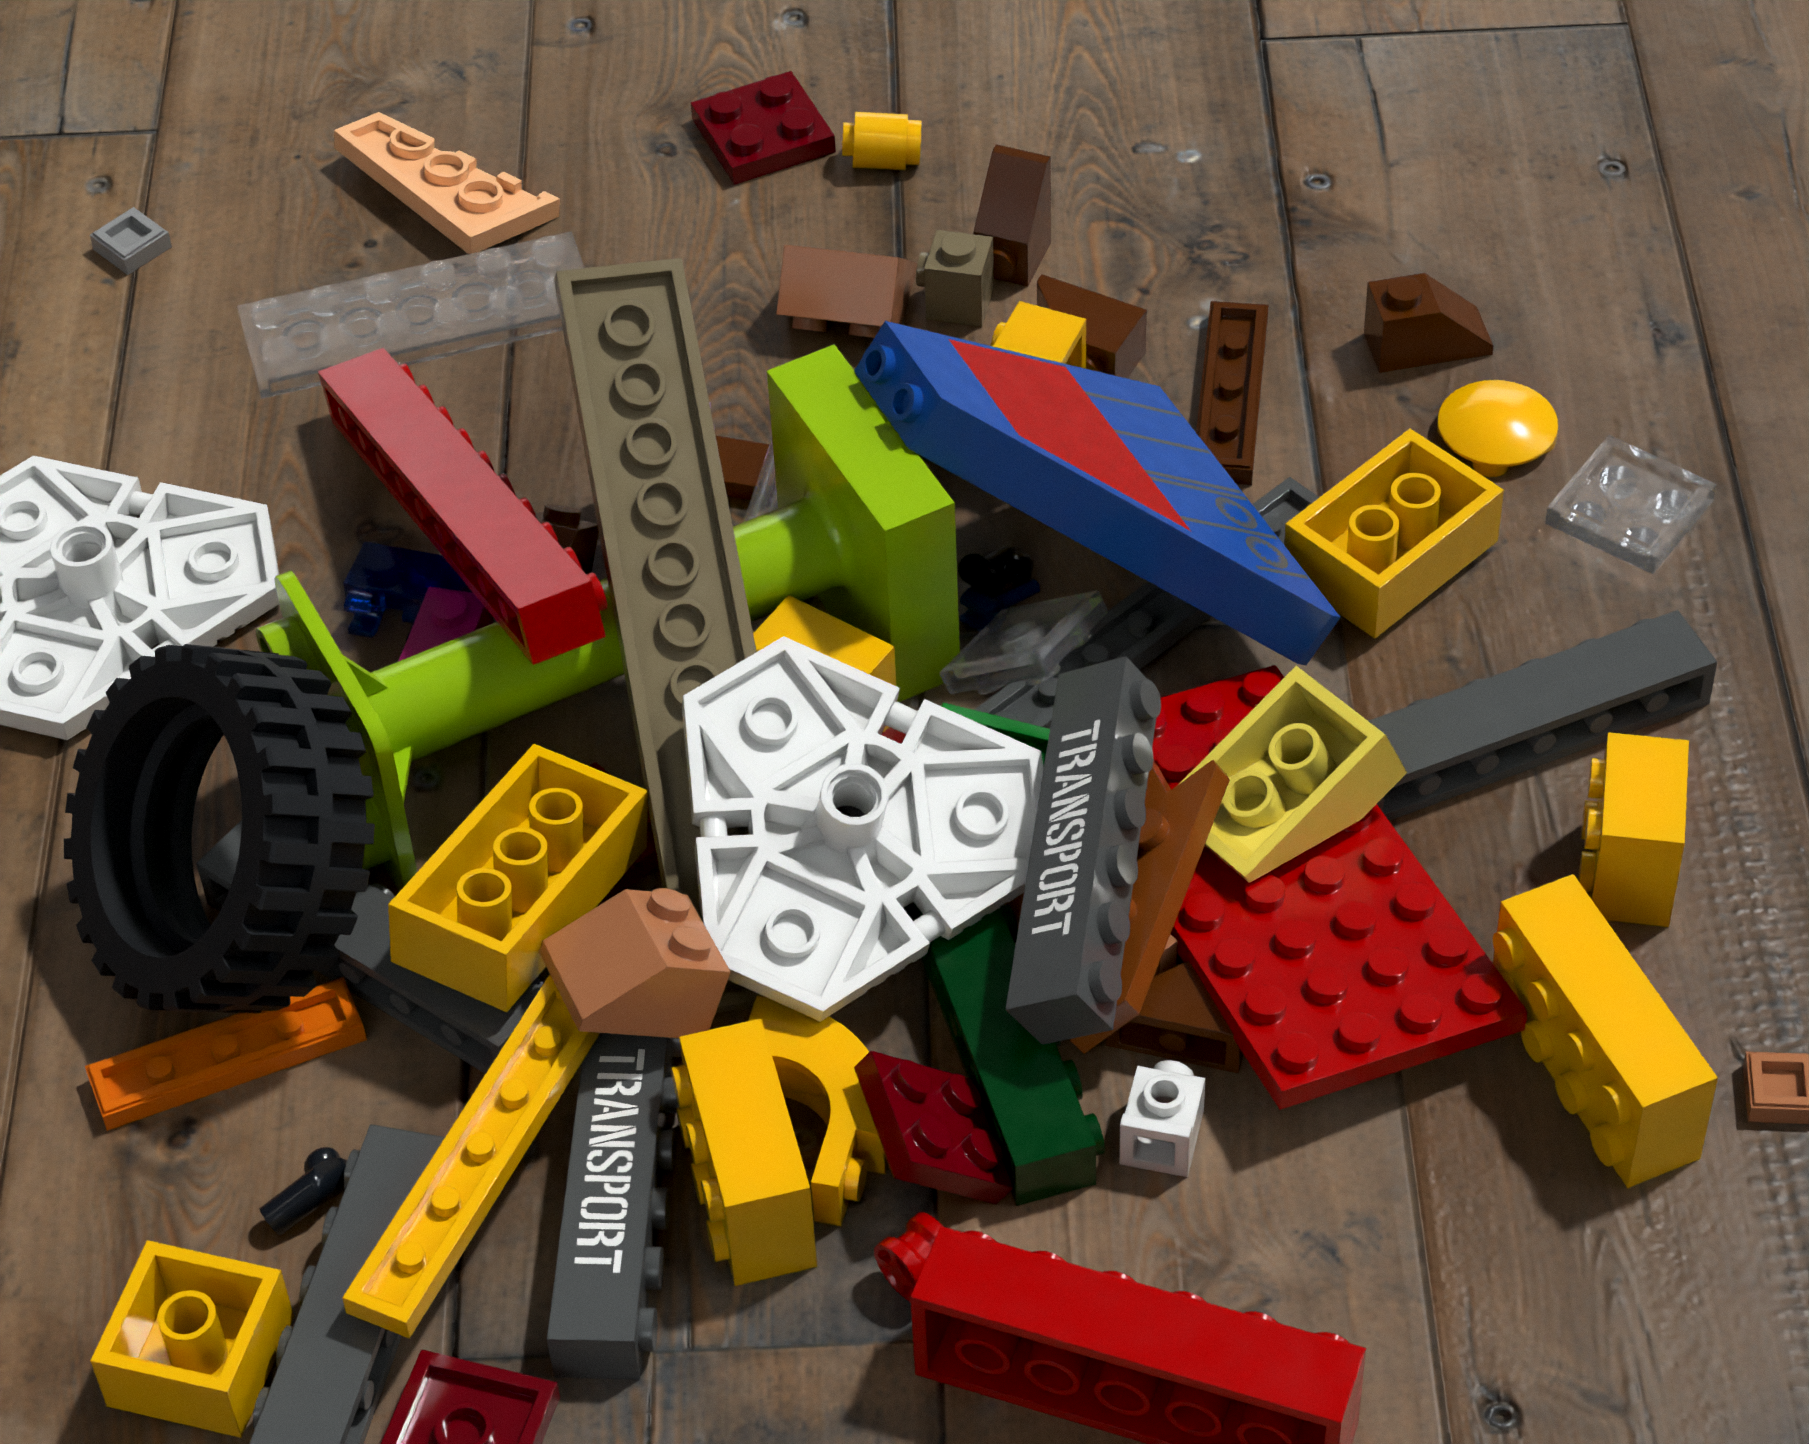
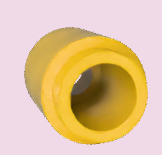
[842,112,922,170]

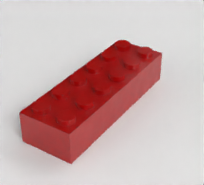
[910,1226,1366,1444]

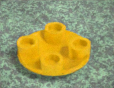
[1437,380,1558,477]

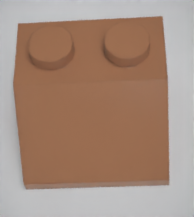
[776,245,917,338]
[539,888,731,1038]

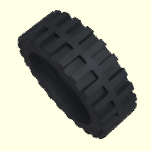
[64,644,375,1013]

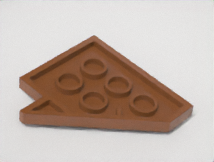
[1004,760,1230,1054]

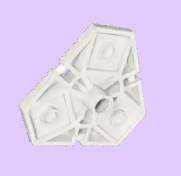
[0,456,279,740]
[682,636,1044,1022]

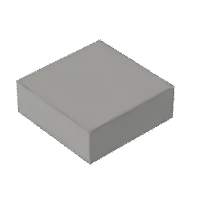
[89,207,172,275]

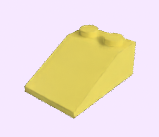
[1178,666,1407,883]

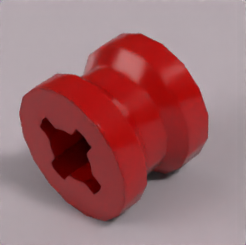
[874,1212,944,1302]

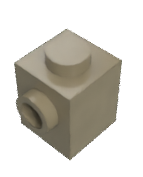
[916,230,994,327]

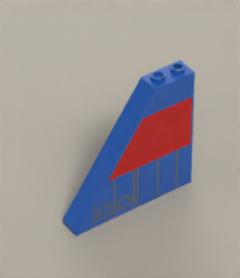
[854,321,1341,665]

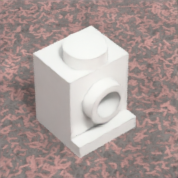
[1119,1060,1205,1177]

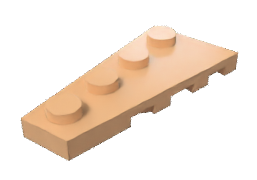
[334,112,560,256]

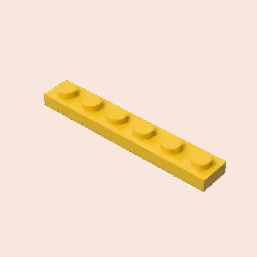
[342,975,600,1339]

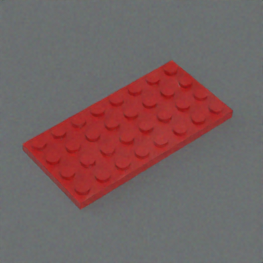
[1152,665,1528,1110]

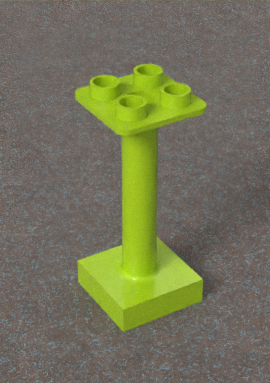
[256,344,961,891]

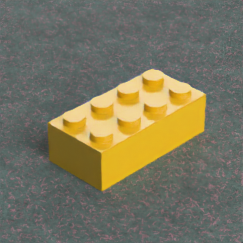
[388,744,648,1012]
[1493,874,1718,1188]

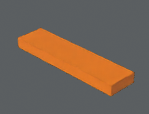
[85,977,367,1131]

